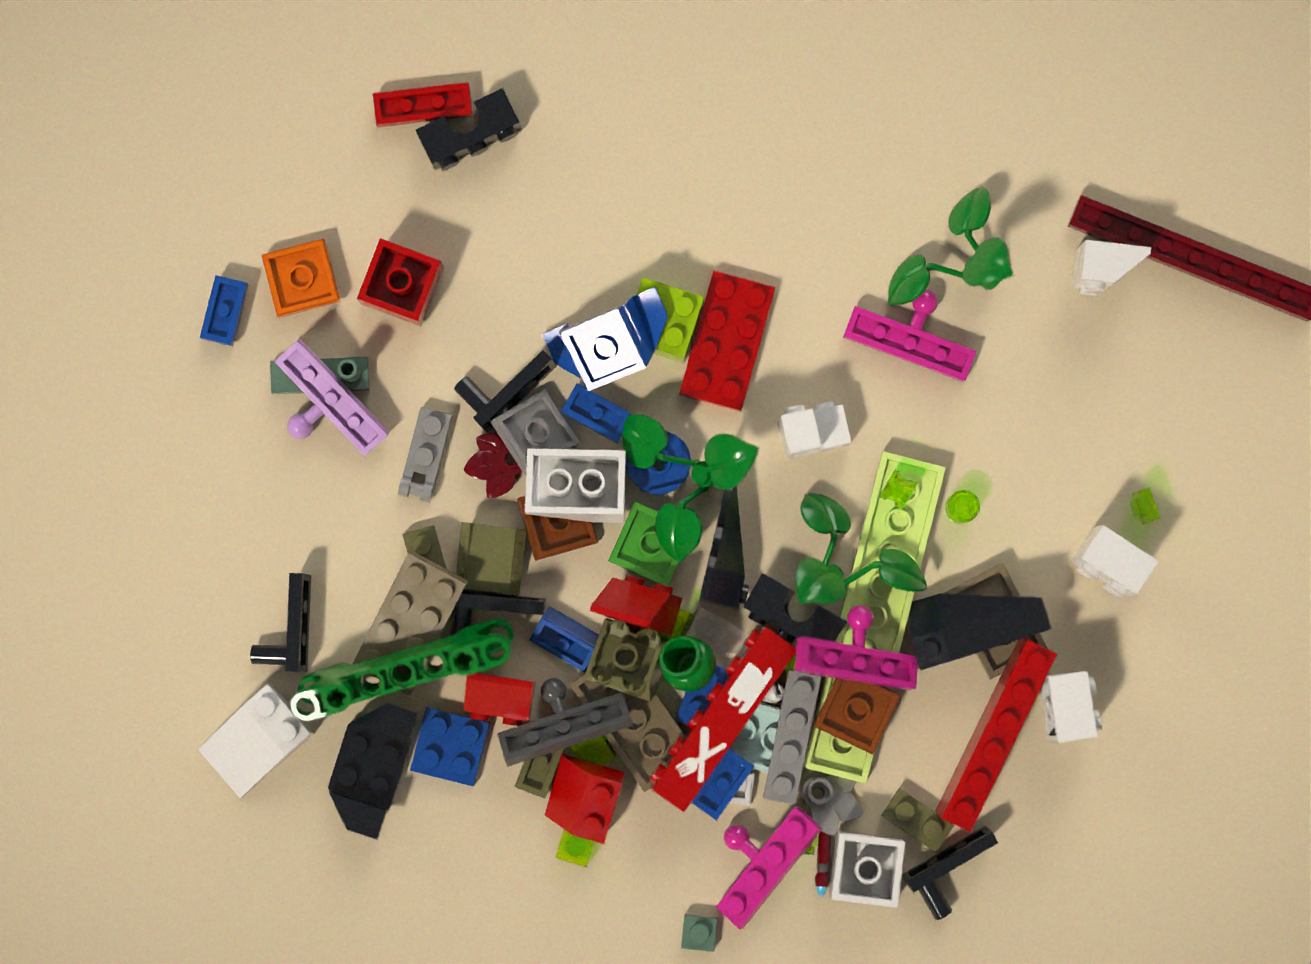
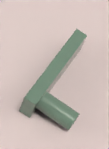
[270,357,370,395]

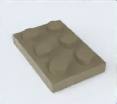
[944,563,1048,680]

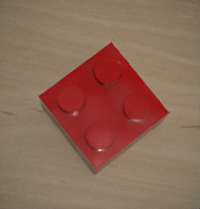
[357,238,444,326]

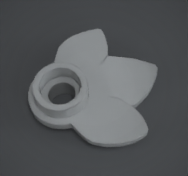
[802,775,863,836]

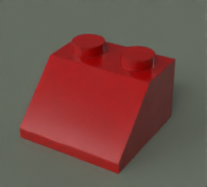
[589,575,683,636]
[463,673,536,726]
[545,753,625,844]

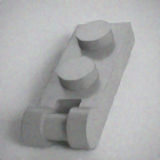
[398,407,453,503]

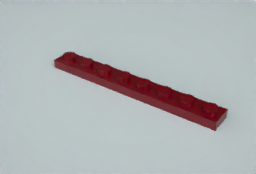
[1067,195,1311,322]

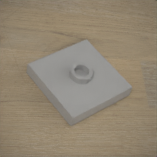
[491,389,581,476]

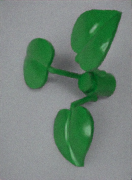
[888,187,1014,307]
[622,414,759,562]
[795,493,927,604]

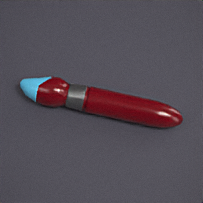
[815,831,832,896]

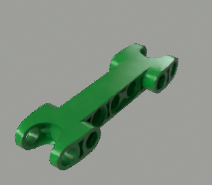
[291,619,514,720]

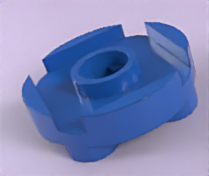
[626,430,691,495]

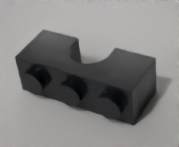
[416,88,521,171]
[743,573,850,643]

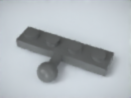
[497,678,633,767]

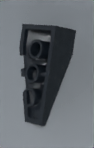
[699,486,749,610]
[909,593,1052,670]

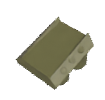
[456,522,526,596]
[585,618,669,702]

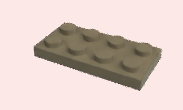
[352,550,469,695]
[570,674,685,793]

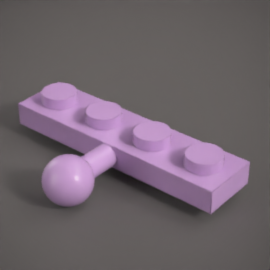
[274,338,390,456]

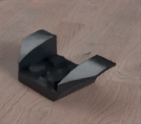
[328,703,418,840]

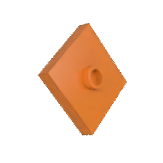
[261,238,341,318]

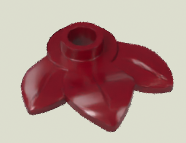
[464,433,522,498]

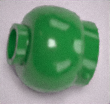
[659,636,716,692]

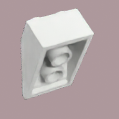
[525,449,626,523]
[198,684,315,798]

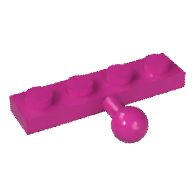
[843,289,976,383]
[795,605,918,690]
[716,807,823,929]

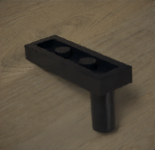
[454,350,557,433]
[250,573,311,672]
[450,591,546,636]
[901,825,998,920]

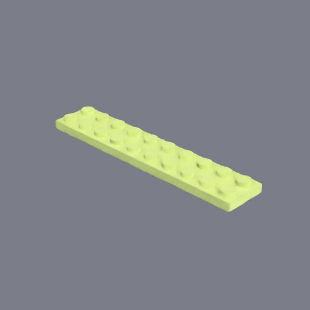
[803,451,946,784]

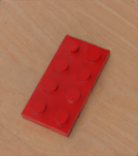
[679,270,775,412]

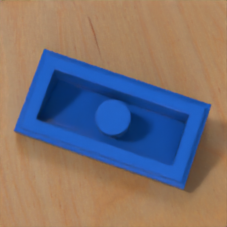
[529,607,599,673]

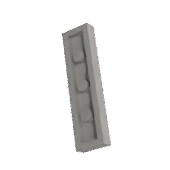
[763,669,821,805]

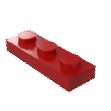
[372,82,473,128]

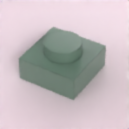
[681,914,717,952]

